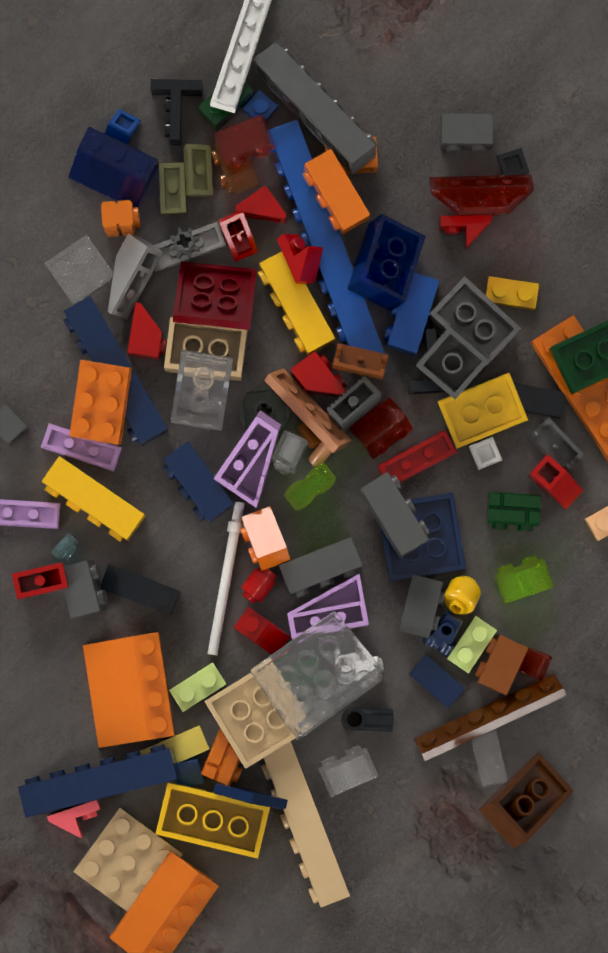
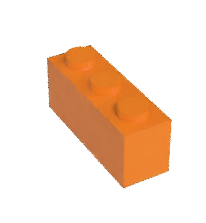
[302,149,370,235]

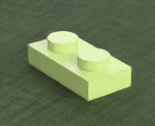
[447,616,497,673]
[169,662,226,712]

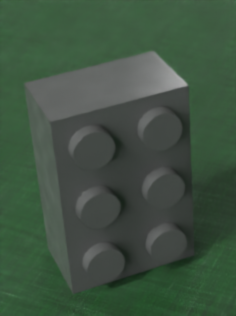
[360,472,430,558]

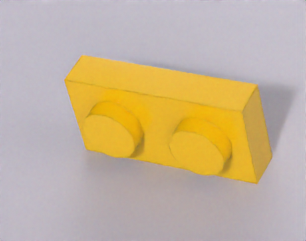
[485,276,539,310]

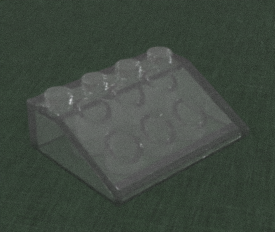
[250,611,383,740]

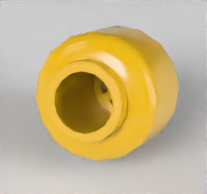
[444,576,481,615]

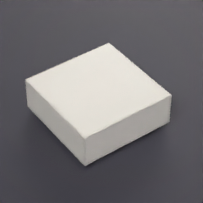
[468,437,502,471]

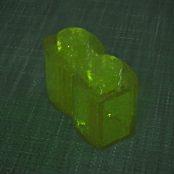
[284,464,336,512]
[493,555,554,605]

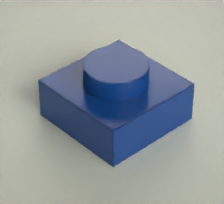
[242,90,278,127]

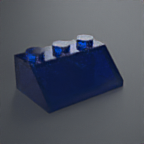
[69,127,159,208]

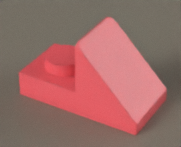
[47,799,102,838]

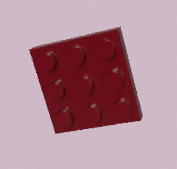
[173,261,257,330]

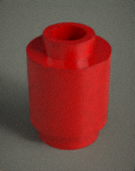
[240,566,277,604]

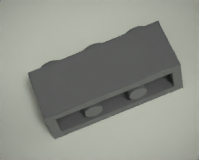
[279,537,363,598]

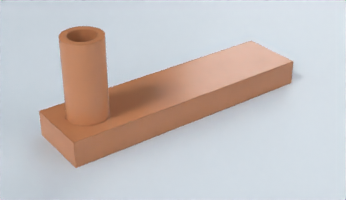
[264,368,352,467]

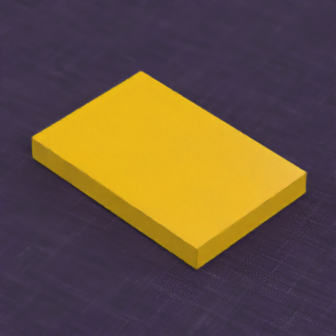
[438,372,528,449]

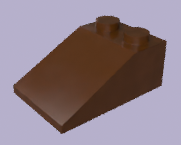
[478,753,573,848]

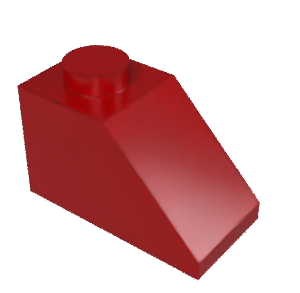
[127,302,167,361]
[12,562,69,599]

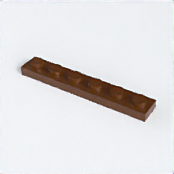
[414,674,566,761]

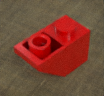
[290,351,347,397]
[528,454,583,510]

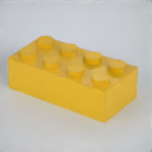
[156,782,270,859]

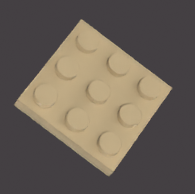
[204,660,313,769]
[73,807,183,911]

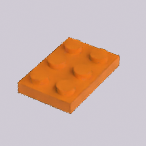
[69,360,132,445]

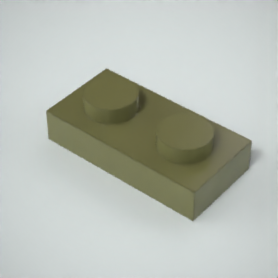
[183,144,213,197]
[159,162,187,216]

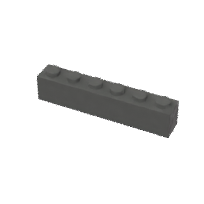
[253,42,376,175]

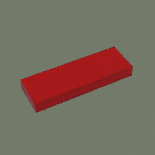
[377,430,457,483]

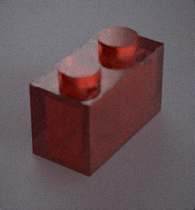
[214,115,276,167]

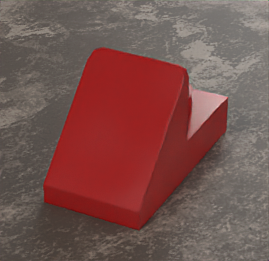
[439,215,492,250]
[277,234,323,284]
[233,606,290,658]

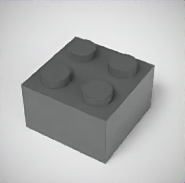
[416,323,491,399]

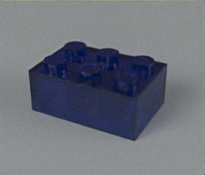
[347,214,426,311]

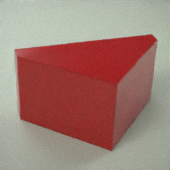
[235,185,286,224]
[218,210,258,262]

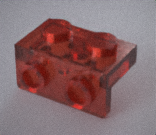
[350,398,413,459]

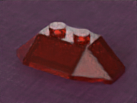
[429,175,534,217]

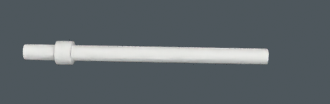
[207,501,245,656]

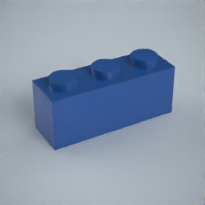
[384,271,440,357]

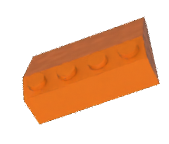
[83,632,176,748]

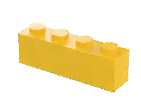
[257,251,335,356]
[41,456,146,542]

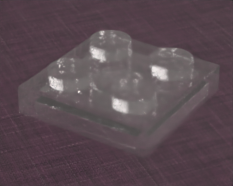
[44,234,113,305]

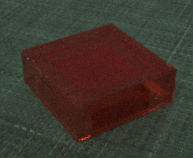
[518,647,552,681]

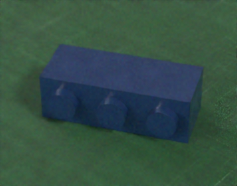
[163,441,234,524]

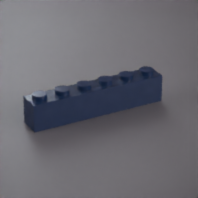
[63,296,169,446]
[18,744,181,818]

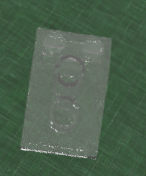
[170,350,233,431]

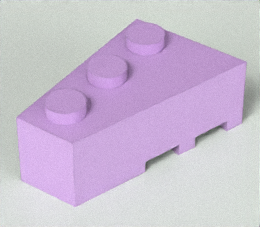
[214,411,281,508]
[287,574,369,640]

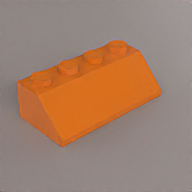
[109,851,219,953]

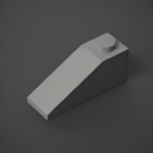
[108,233,163,319]

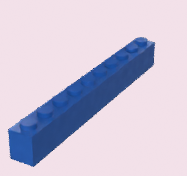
[266,120,385,354]

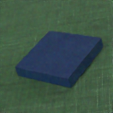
[214,783,288,810]

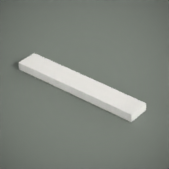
[210,0,272,113]

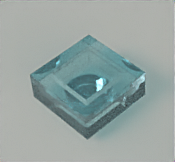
[51,533,78,560]

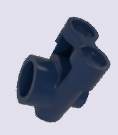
[423,611,463,656]

